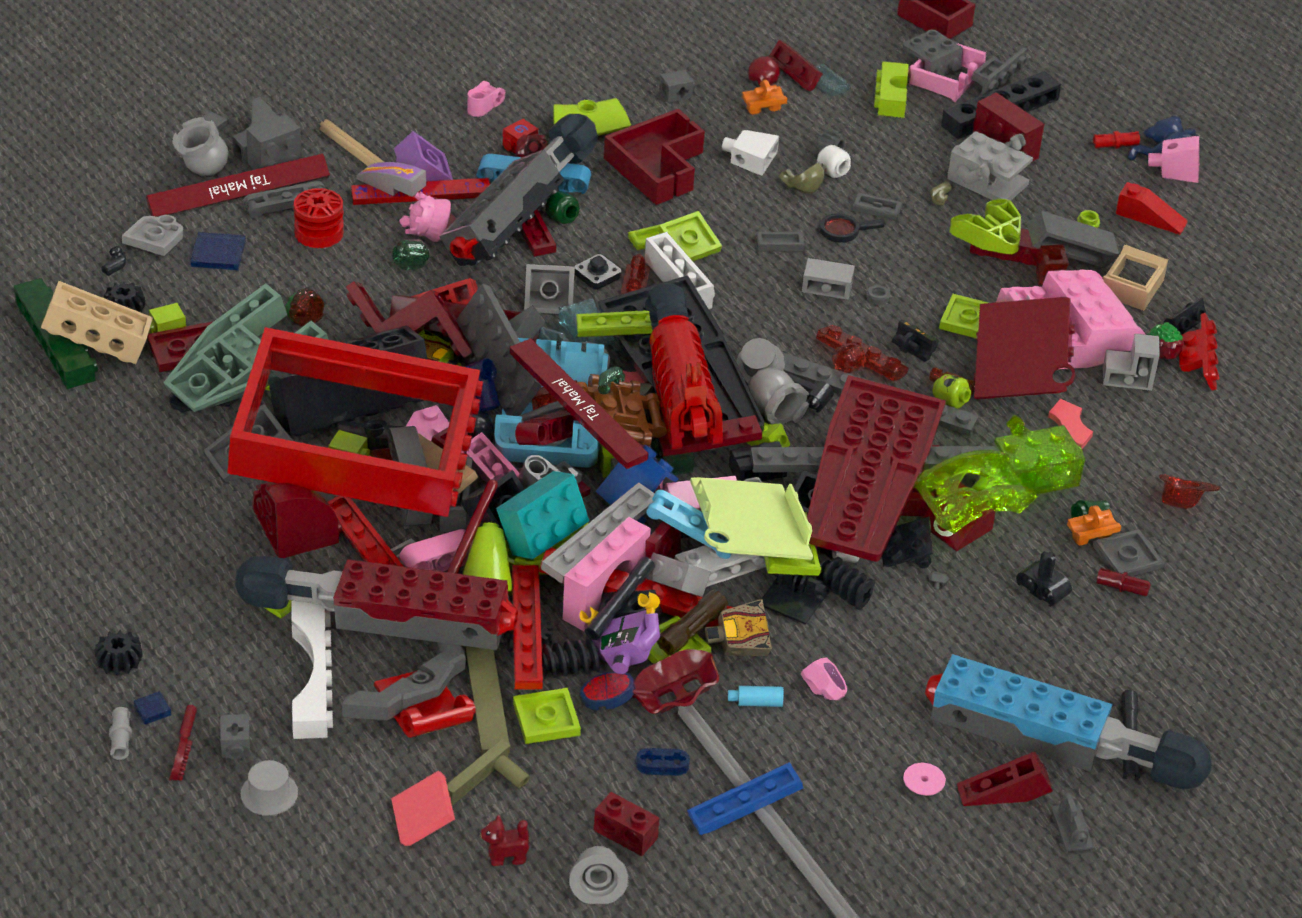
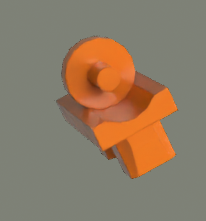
[742,80,787,115]
[1067,505,1121,545]

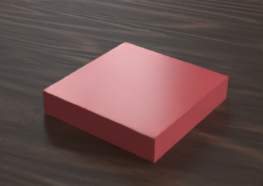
[391,771,455,846]

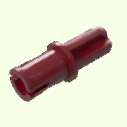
[1096,567,1151,596]

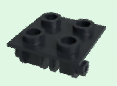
[882,516,933,569]
[761,574,829,624]

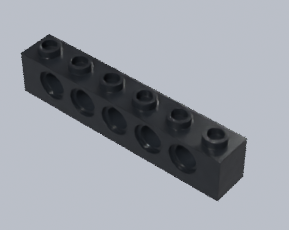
[941,71,1061,140]

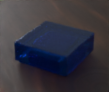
[134,691,171,725]

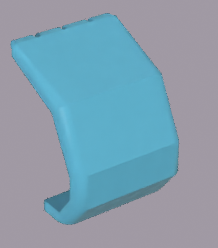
[495,338,608,467]

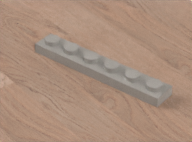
[541,482,655,583]

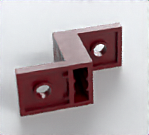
[346,281,474,358]

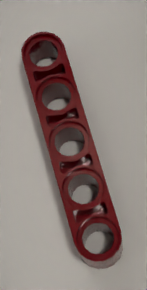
[515,409,577,445]

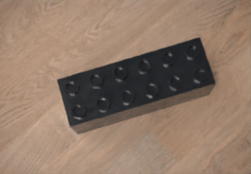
[268,325,428,436]

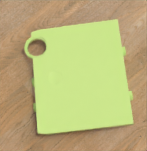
[690,477,813,560]

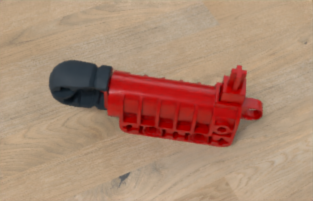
[645,283,723,450]

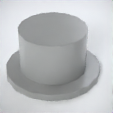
[736,338,785,383]
[241,760,298,815]
[569,846,628,904]

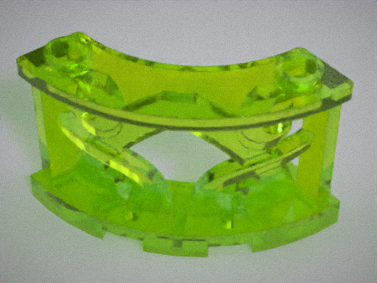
[914,449,1038,534]

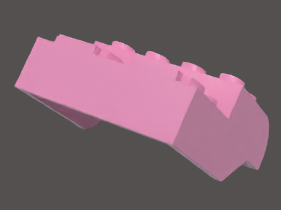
[996,269,1146,369]

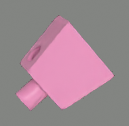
[1148,136,1199,183]

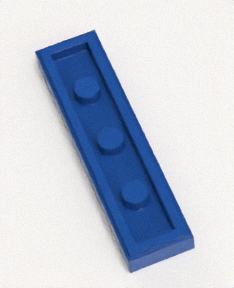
[687,762,803,835]

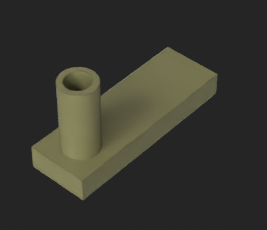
[447,739,530,806]

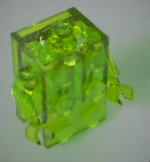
[992,415,1085,500]

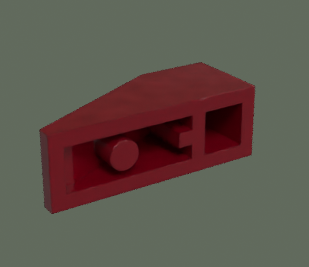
[957,751,1053,806]

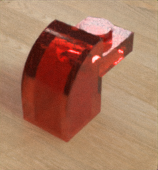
[1036,244,1068,287]

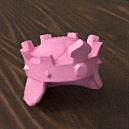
[399,191,451,242]

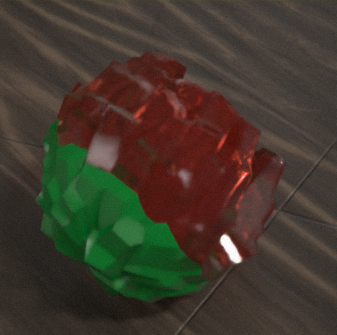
[285,288,325,327]

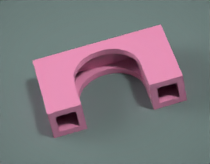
[563,517,651,631]

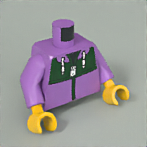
[579,592,660,674]

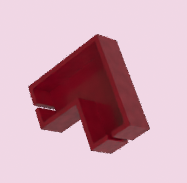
[604,109,705,205]

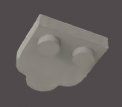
[122,215,183,256]

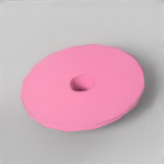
[903,763,946,795]

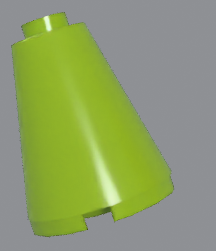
[463,523,512,596]

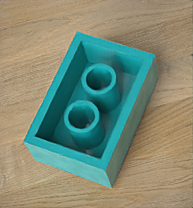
[496,471,590,559]

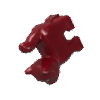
[480,815,529,866]

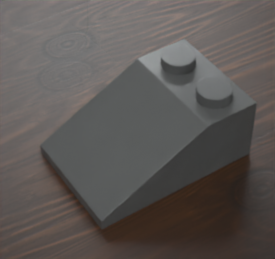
[203,404,293,482]

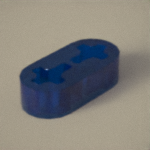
[636,748,690,776]

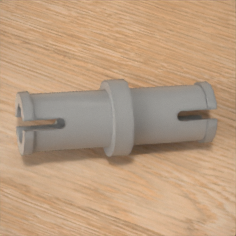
[109,707,132,760]

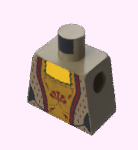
[705,600,772,656]

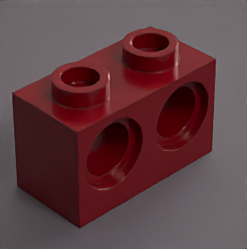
[594,792,660,856]

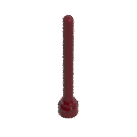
[447,479,498,574]

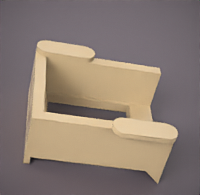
[1103,244,1168,311]

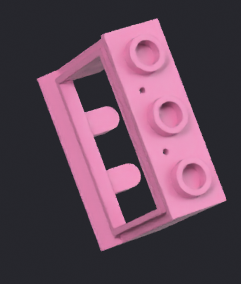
[908,44,986,102]

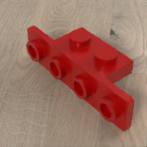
[1179,313,1219,390]

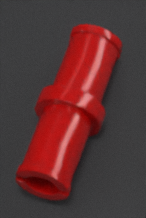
[1093,131,1140,149]

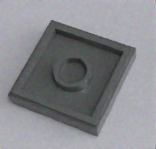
[1093,529,1164,576]

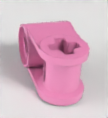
[467,81,505,117]

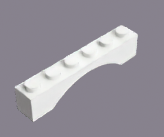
[292,601,333,739]

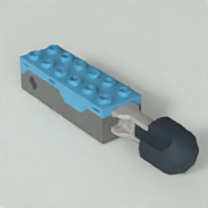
[925,654,1212,789]

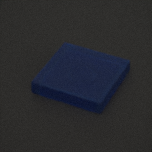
[191,232,246,270]

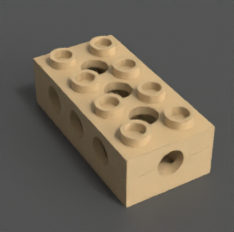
[41,281,153,364]

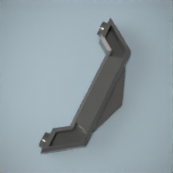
[342,642,466,721]

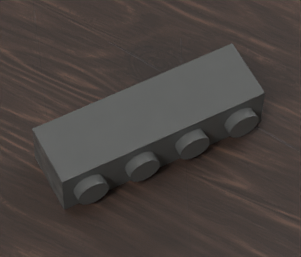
[1027,210,1120,267]

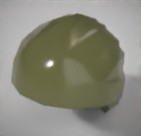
[778,162,824,194]

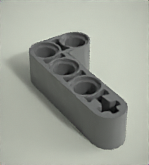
[388,426,433,526]

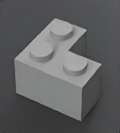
[1103,334,1160,390]

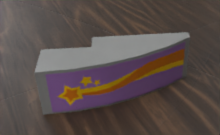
[356,162,426,197]

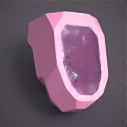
[801,658,847,700]

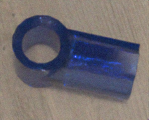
[465,358,500,412]

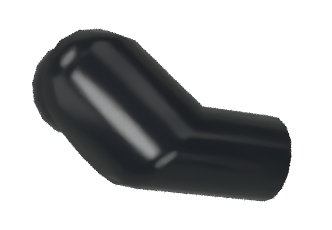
[101,246,126,276]

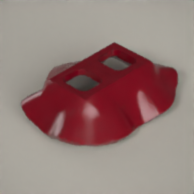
[632,649,719,714]

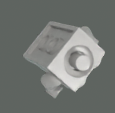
[947,131,1033,201]

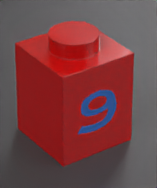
[502,119,538,154]

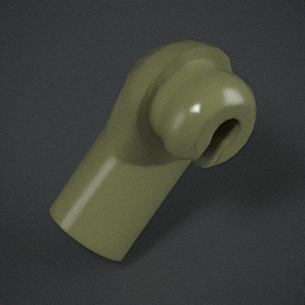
[930,181,952,206]

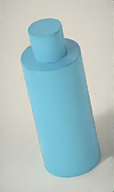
[728,686,784,707]

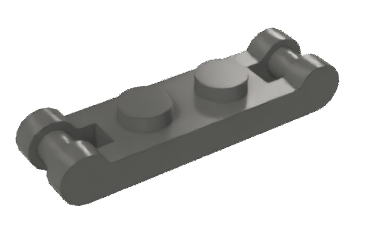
[243,181,326,218]

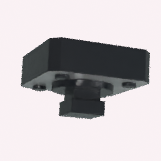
[574,254,621,290]

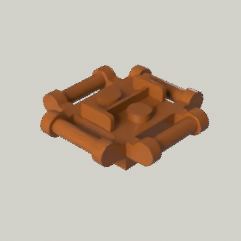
[577,374,667,446]

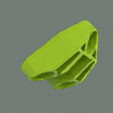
[949,199,1021,254]

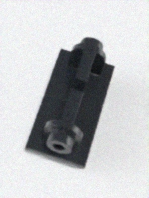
[1163,298,1206,335]

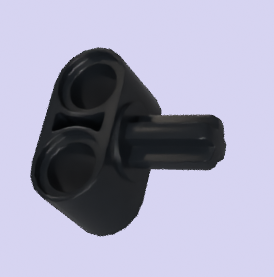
[1016,551,1072,607]

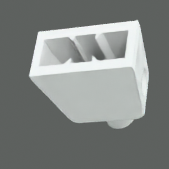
[722,130,779,175]

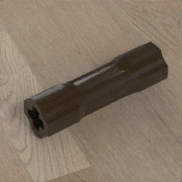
[657,590,729,656]

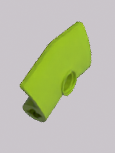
[553,98,631,136]

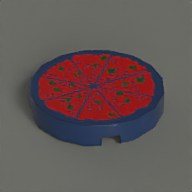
[580,671,636,710]

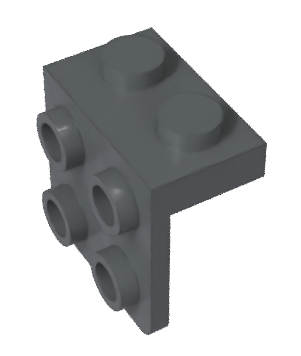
[903,30,963,76]

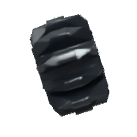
[104,282,145,313]
[94,630,143,676]

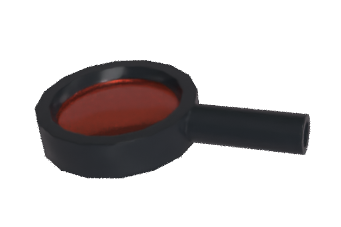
[820,213,884,243]

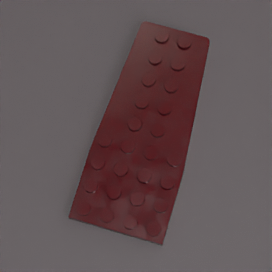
[807,375,946,562]

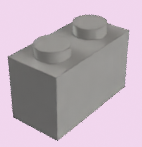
[802,258,855,300]
[646,553,711,597]

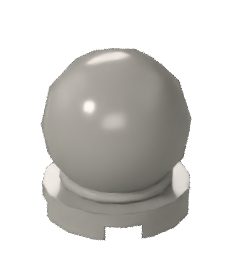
[172,117,229,176]
[748,368,809,428]

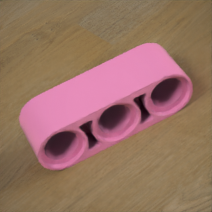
[399,529,474,572]

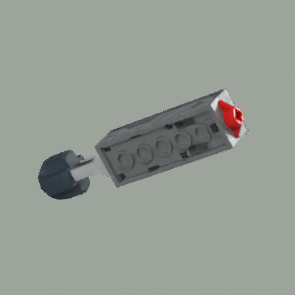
[439,114,598,266]

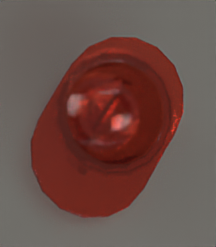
[1159,474,1220,509]

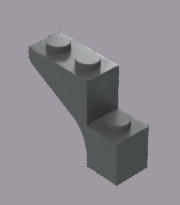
[232,97,280,164]

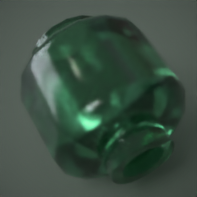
[392,239,429,270]

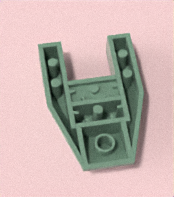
[163,283,329,412]

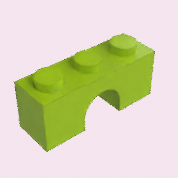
[874,61,908,118]

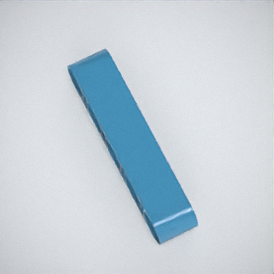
[477,154,591,194]

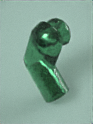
[598,366,625,395]

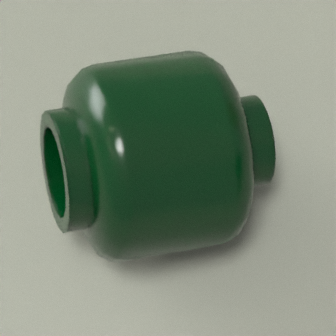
[545,191,580,224]

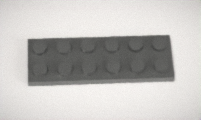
[456,284,542,416]

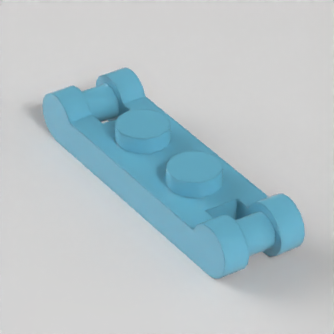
[646,490,732,559]

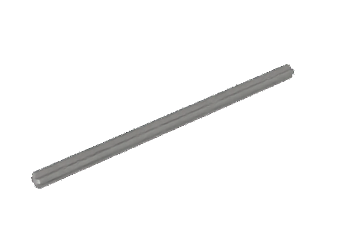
[678,705,859,918]

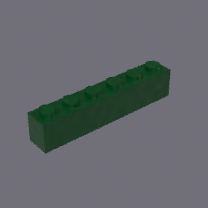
[14,278,98,389]

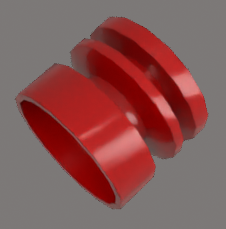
[294,188,344,248]

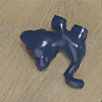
[1127,116,1196,160]

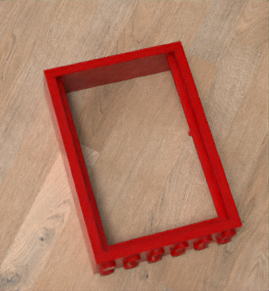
[227,327,483,517]

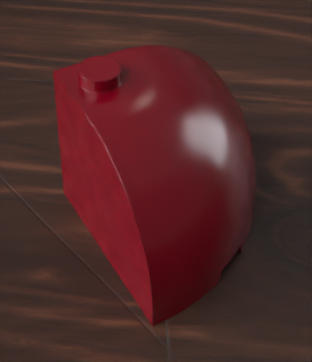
[252,482,342,558]

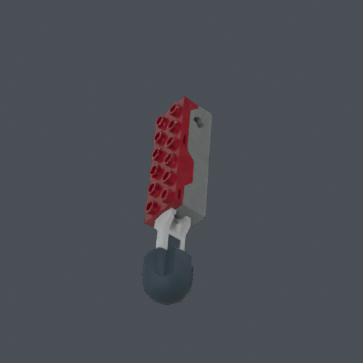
[235,556,518,650]

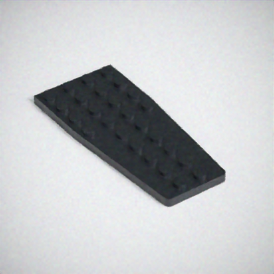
[598,275,764,452]

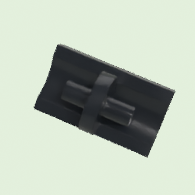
[892,320,939,362]

